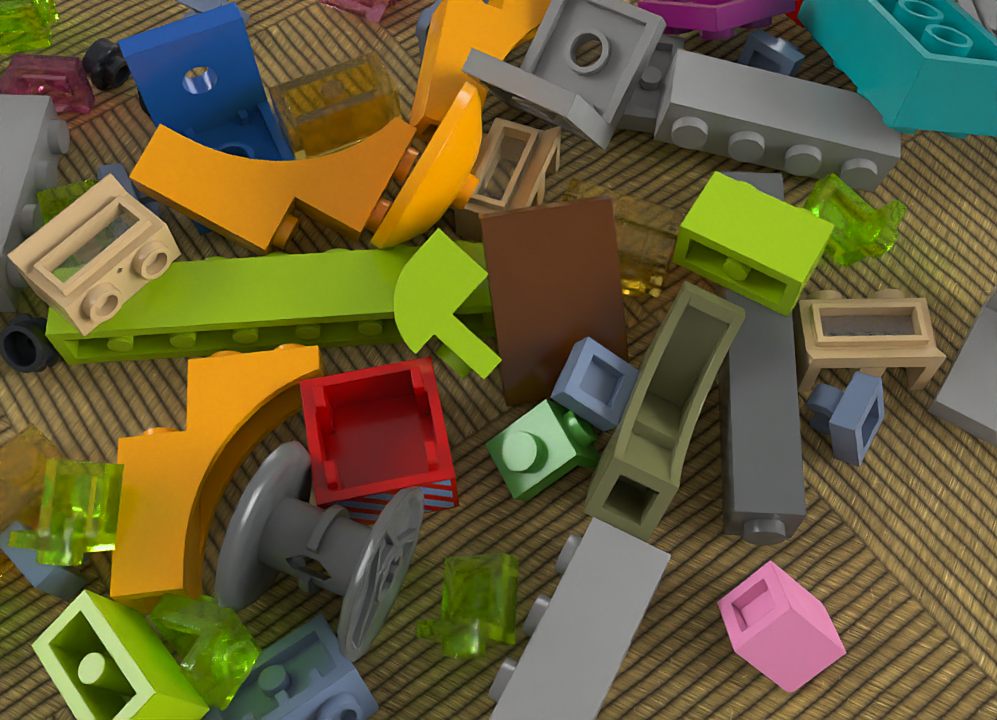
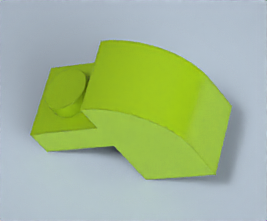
[393,228,502,379]

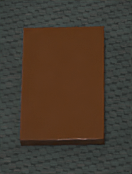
[478,195,629,406]

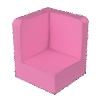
[717,560,847,692]

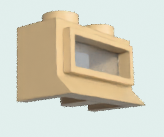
[449,117,561,242]
[7,173,181,337]
[793,289,947,392]

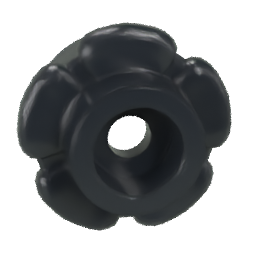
[81,38,131,91]
[0,313,61,373]

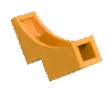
[409,0,552,142]
[129,117,419,256]
[110,343,328,615]

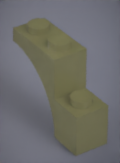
[583,281,746,543]

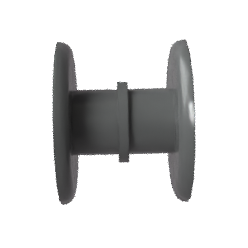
[215,441,424,662]

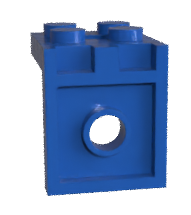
[118,2,295,236]

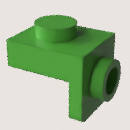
[485,399,601,501]

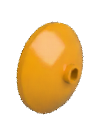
[370,81,482,249]

